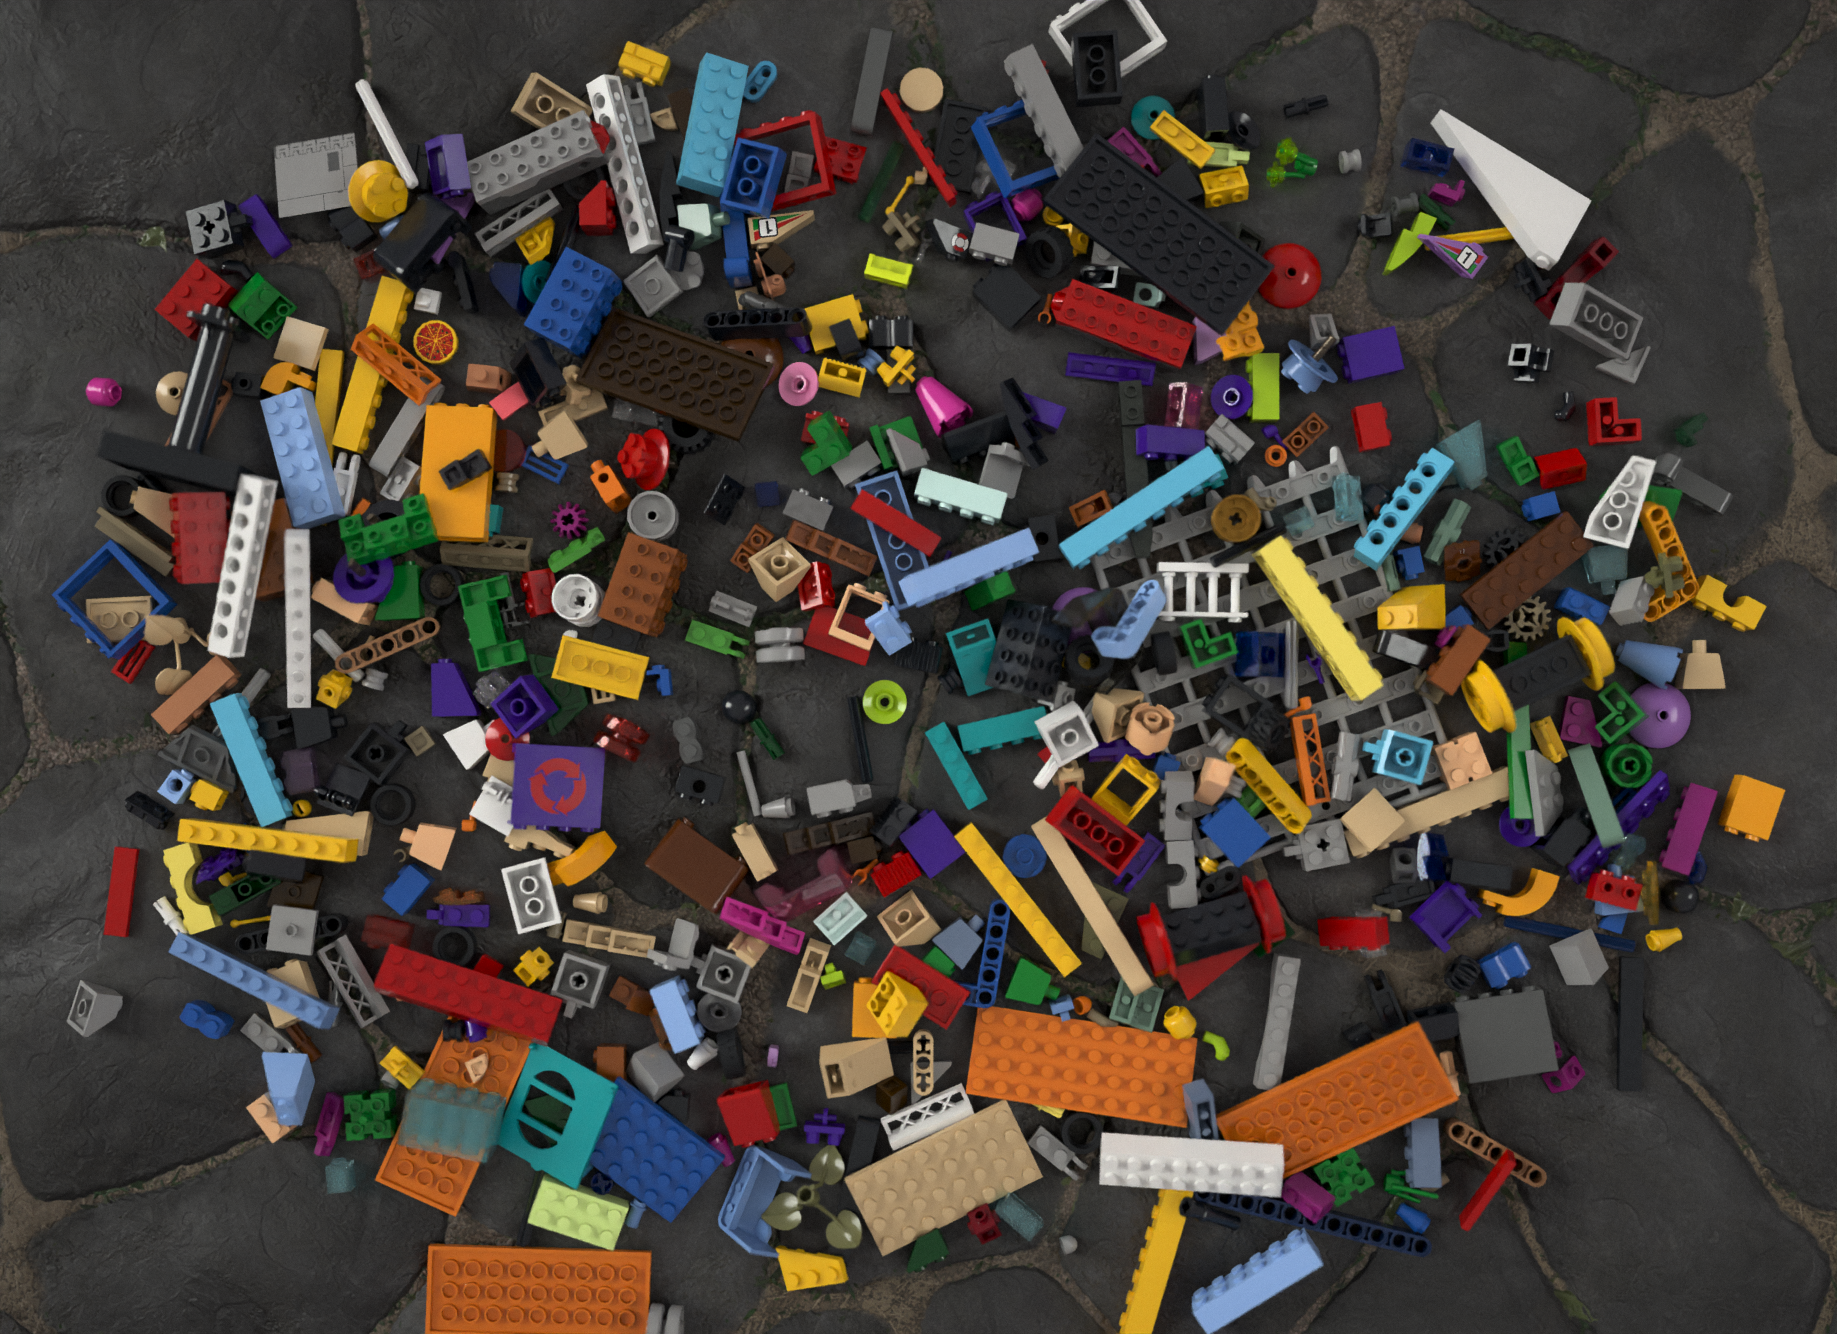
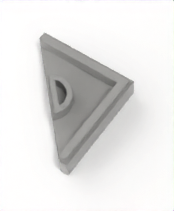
[1595,346,1651,385]
[910,1060,951,1104]

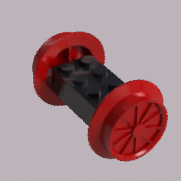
[1136,875,1286,981]

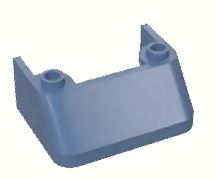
[718,1145,812,1258]

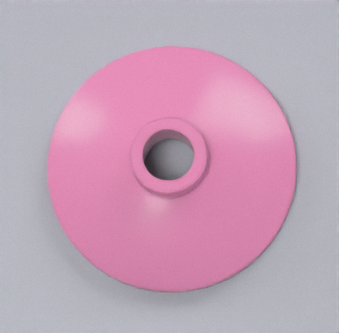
[779,362,819,406]

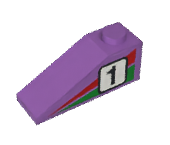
[1417,234,1488,279]

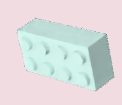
[914,468,1008,525]

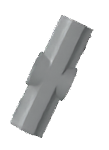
[1330,732,1360,801]

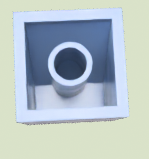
[262,1052,315,1126]

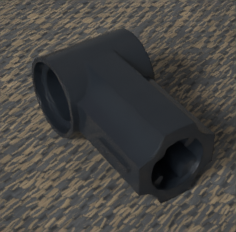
[664,224,695,272]

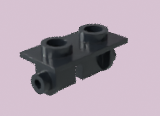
[125,791,175,830]

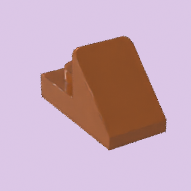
[1069,490,1113,527]
[609,975,655,1016]

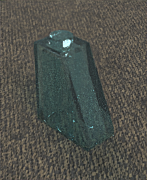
[1436,419,1487,490]

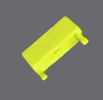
[864,254,913,289]

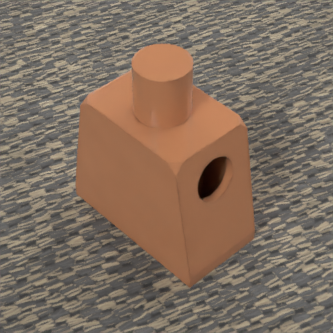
[466,364,512,394]

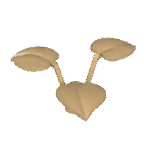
[145,615,220,695]

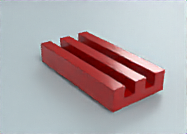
[111,640,155,684]

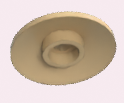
[156,372,188,415]

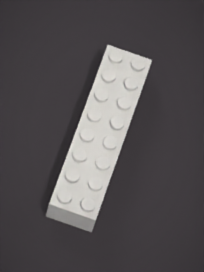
[1100,1133,1284,1197]

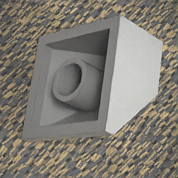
[886,428,930,477]
[67,980,123,1037]

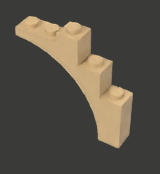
[482,734,576,858]

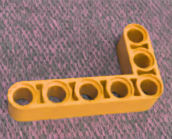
[1639,501,1699,622]

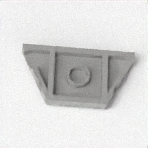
[1525,750,1564,836]

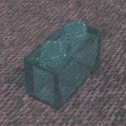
[994,1192,1044,1242]

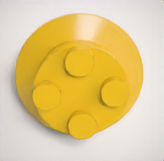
[348,160,408,222]

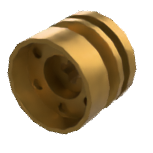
[1211,495,1261,543]

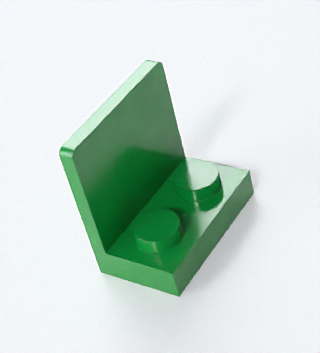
[869,416,923,472]

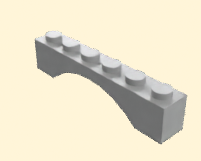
[1253,953,1301,1090]

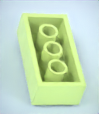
[528,1173,629,1251]

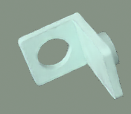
[1133,282,1166,308]

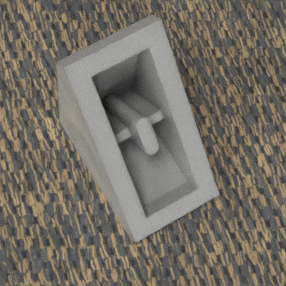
[1309,314,1339,349]

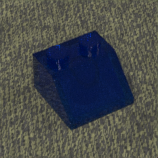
[490,262,527,317]
[1235,631,1285,678]

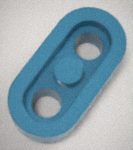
[743,61,777,103]

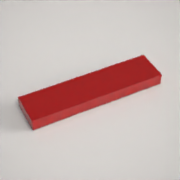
[103,846,140,937]
[1459,1149,1516,1231]

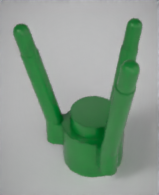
[1383,1169,1439,1203]

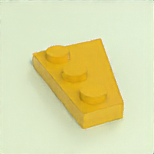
[776,1245,848,1291]

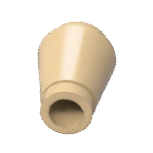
[573,892,608,914]

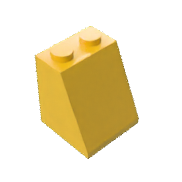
[1378,584,1446,631]

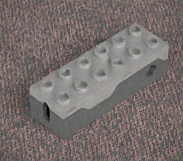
[467,110,610,215]

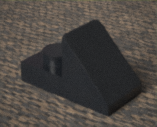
[1079,266,1121,294]

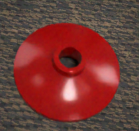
[485,718,530,761]

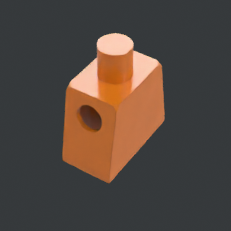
[590,460,633,514]

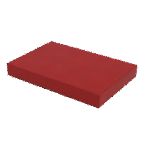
[803,606,875,666]

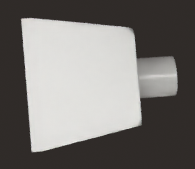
[443,720,495,770]

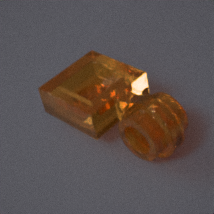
[649,1008,673,1051]

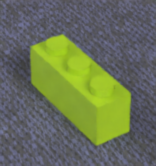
[1246,353,1279,423]

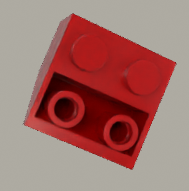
[579,180,617,236]

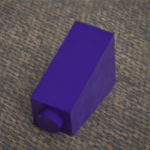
[1023,392,1067,435]
[431,659,481,717]

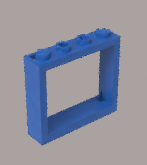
[971,100,1061,199]
[52,539,178,660]

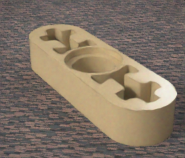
[913,1029,933,1096]

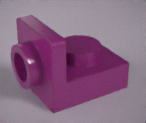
[1428,180,1465,207]

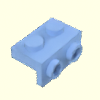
[865,601,912,656]

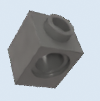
[1389,847,1419,883]

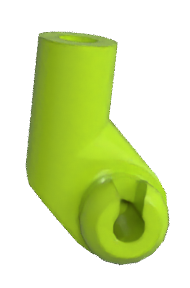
[1202,1031,1230,1061]

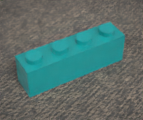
[957,706,1046,755]
[925,722,987,810]

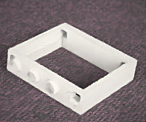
[1049,0,1167,77]

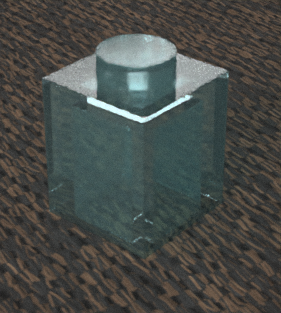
[325,1157,356,1194]

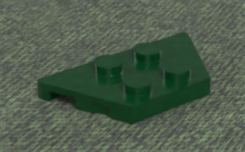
[528,654,589,736]

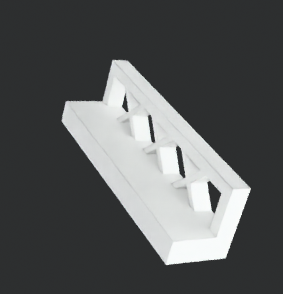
[880,1083,974,1151]

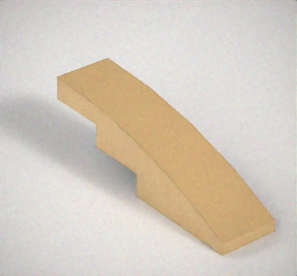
[562,919,656,958]

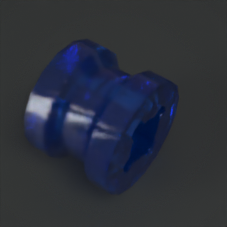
[591,1170,615,1195]

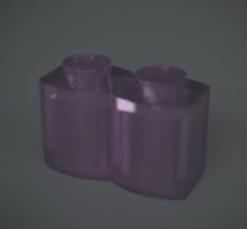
[281,747,320,795]

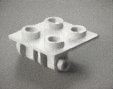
[470,776,513,836]

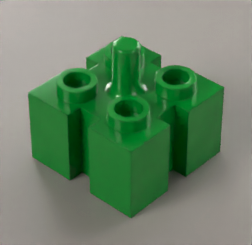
[344,1088,398,1141]
[1311,1148,1375,1207]

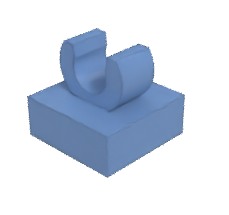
[1048,994,1074,1022]

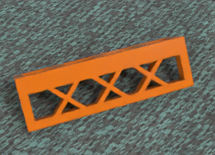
[351,323,441,406]
[1288,713,1331,806]

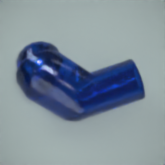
[1688,851,1707,884]

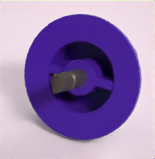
[333,553,394,604]

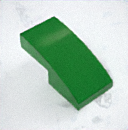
[1496,436,1539,486]

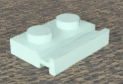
[813,891,868,945]

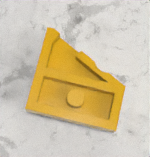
[515,216,555,265]

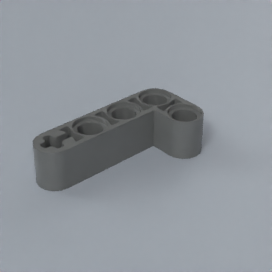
[1650,453,1734,517]

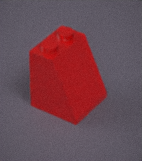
[717,1079,781,1148]

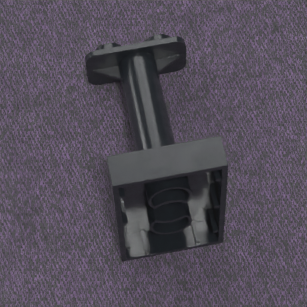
[96,304,262,497]

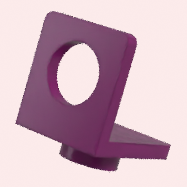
[1434,626,1457,649]
[1542,1056,1585,1093]

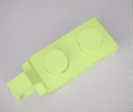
[1187,142,1250,168]

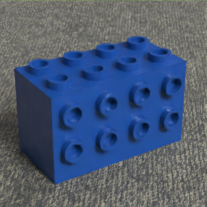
[524,247,623,359]

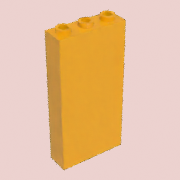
[420,403,497,543]

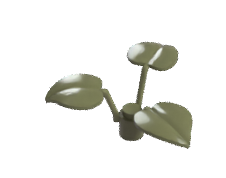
[761,1145,862,1249]

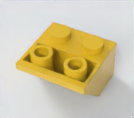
[866,972,928,1037]

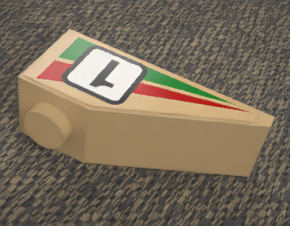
[748,210,815,251]

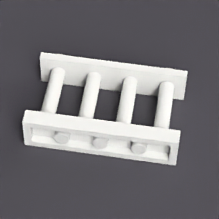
[1156,562,1249,622]

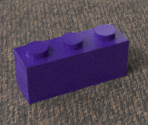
[1136,425,1205,462]

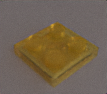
[1642,861,1660,925]

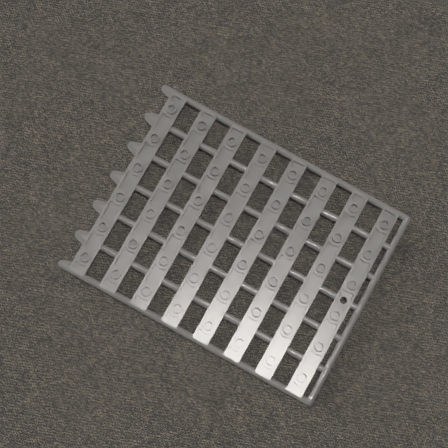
[1090,446,1447,876]

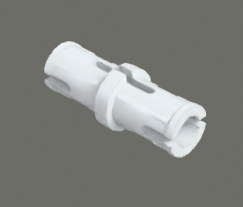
[153,896,189,936]

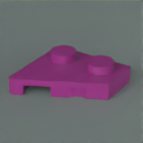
[1558,696,1602,748]

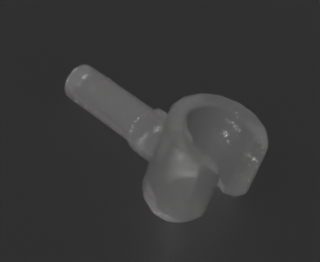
[916,230,933,262]

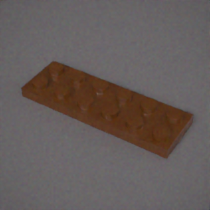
[1460,511,1594,630]

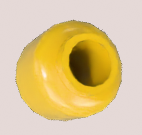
[1163,1006,1197,1039]

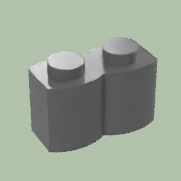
[673,717,705,764]

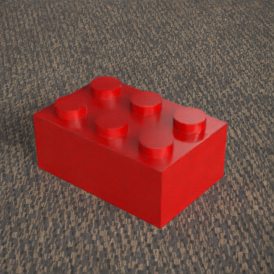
[154,259,239,342]

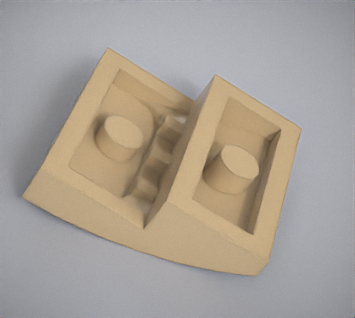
[1339,788,1405,852]

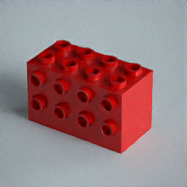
[169,492,231,584]

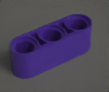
[238,194,293,259]

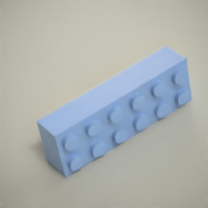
[260,387,346,529]
[899,528,1039,608]
[1191,1228,1323,1334]

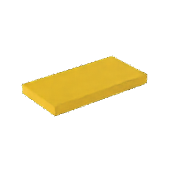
[551,635,649,700]

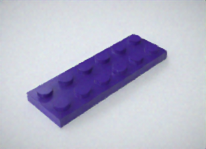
[1567,770,1670,885]

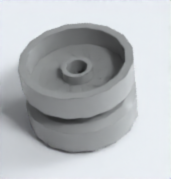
[627,491,679,542]
[755,627,805,663]
[646,1303,684,1334]

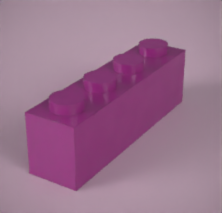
[1659,783,1718,877]

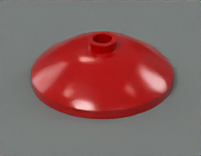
[1258,243,1322,309]

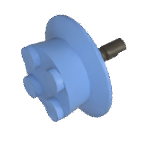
[1281,334,1338,394]

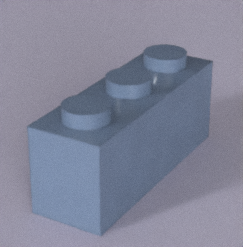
[1182,1079,1219,1140]
[1403,1118,1442,1188]

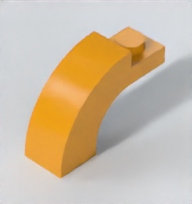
[547,831,617,887]

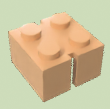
[1430,732,1492,790]

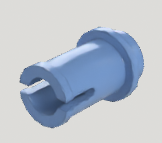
[624,1198,648,1228]

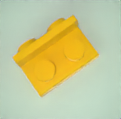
[1199,165,1249,208]

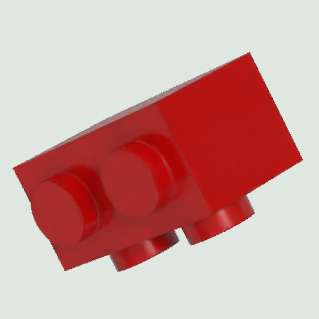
[1585,869,1642,911]

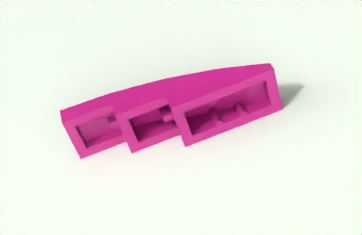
[719,897,805,955]

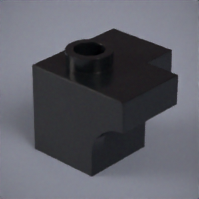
[1508,344,1554,383]

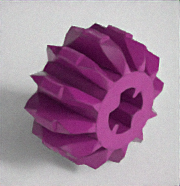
[550,502,589,540]

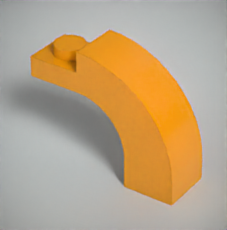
[1477,868,1560,916]

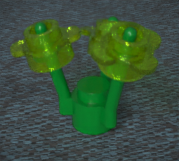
[1267,137,1318,188]

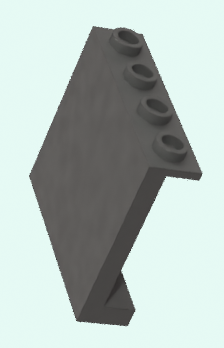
[1450,985,1559,1084]

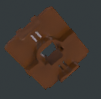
[1444,540,1482,582]

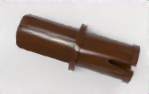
[286,1023,323,1064]

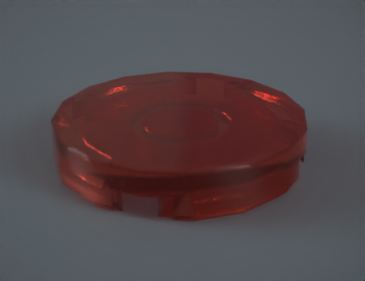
[493,429,526,473]

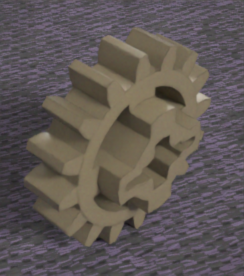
[1502,596,1551,642]

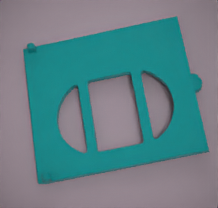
[494,1043,618,1189]

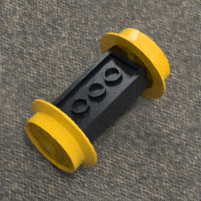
[1461,617,1614,733]

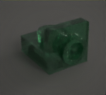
[1674,412,1708,448]

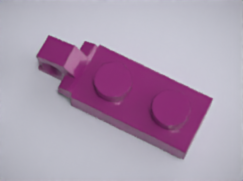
[314,1092,345,1156]

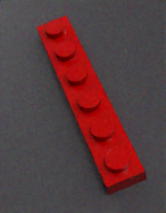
[880,88,958,207]

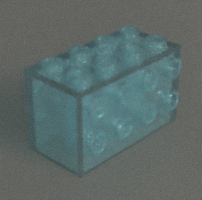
[398,1078,507,1163]

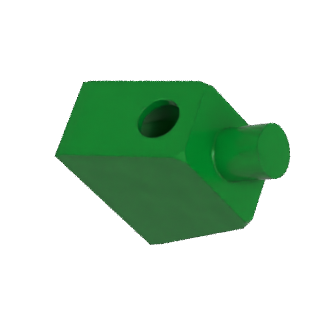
[1004,955,1060,1005]

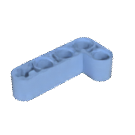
[1092,580,1167,658]

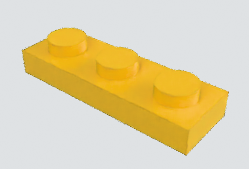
[1150,110,1215,169]

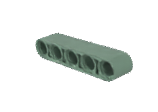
[1568,743,1626,849]

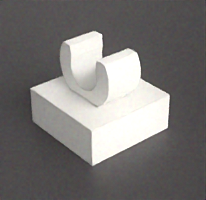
[414,288,442,315]

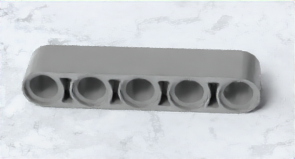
[369,377,445,478]

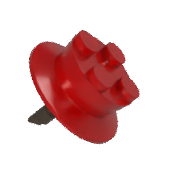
[617,429,679,490]

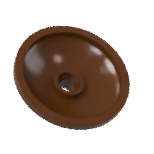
[721,338,784,387]

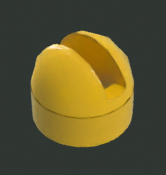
[292,799,312,817]

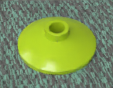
[863,680,907,724]

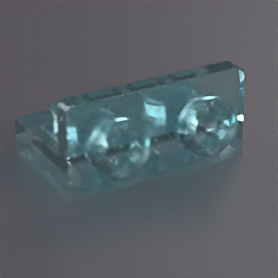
[1332,472,1364,521]

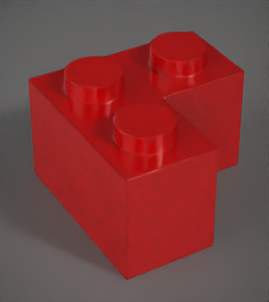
[1586,397,1642,446]

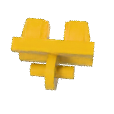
[877,346,916,387]
[380,1046,425,1090]

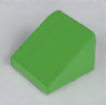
[1236,785,1266,818]

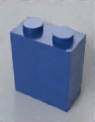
[1199,797,1271,868]

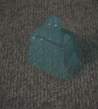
[1581,545,1628,595]

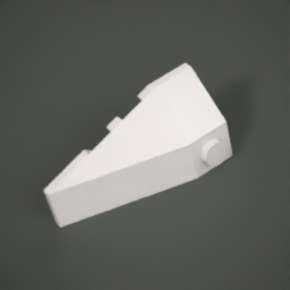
[1583,456,1656,549]

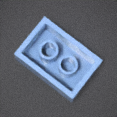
[650,975,706,1053]

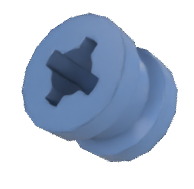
[857,348,885,376]

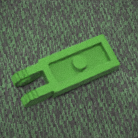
[685,620,750,659]

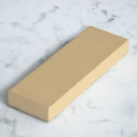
[538,390,609,425]

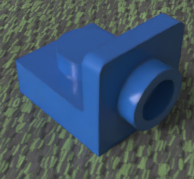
[646,665,673,696]

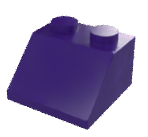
[490,675,559,739]

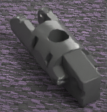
[738,291,786,309]

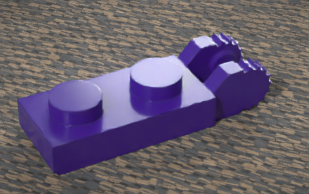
[1112,832,1165,893]

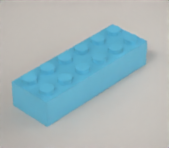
[676,53,749,197]

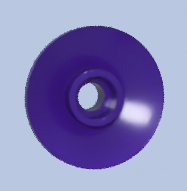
[1211,375,1253,419]
[1499,806,1541,847]

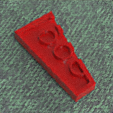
[1176,942,1259,1001]

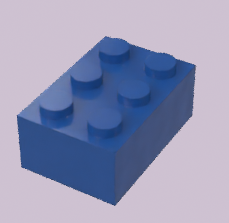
[720,138,787,219]

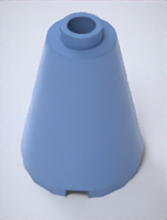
[1615,640,1683,690]

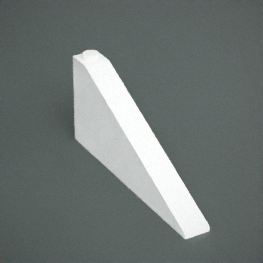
[1431,109,1591,271]

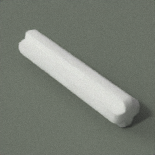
[313,629,365,682]

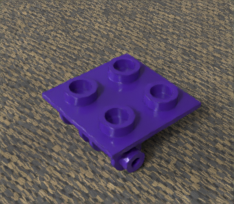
[196,847,245,884]

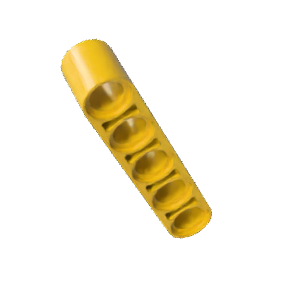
[1226,738,1312,834]

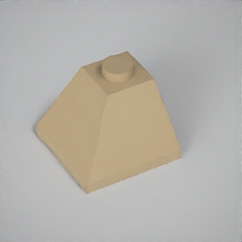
[748,537,811,602]
[1092,687,1144,743]
[876,890,942,947]

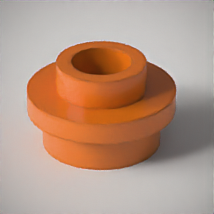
[1265,445,1287,467]

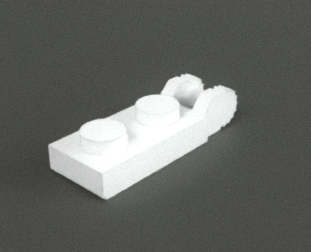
[333,452,360,516]

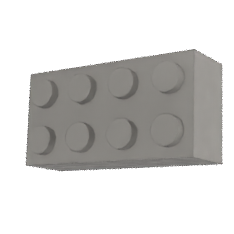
[1549,283,1643,359]

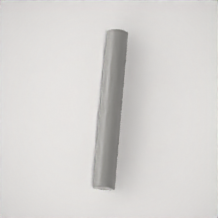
[737,750,762,816]

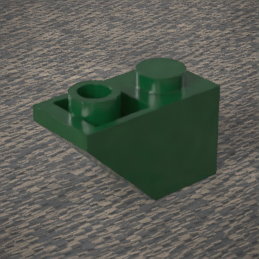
[907,1227,949,1273]

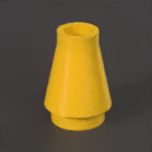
[1646,927,1682,952]

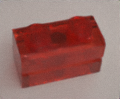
[361,914,415,950]

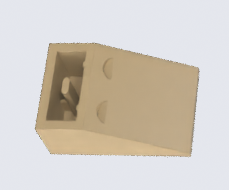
[820,1037,894,1098]

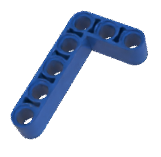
[719,192,753,289]
[954,898,1010,1008]

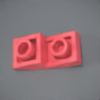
[489,382,529,421]

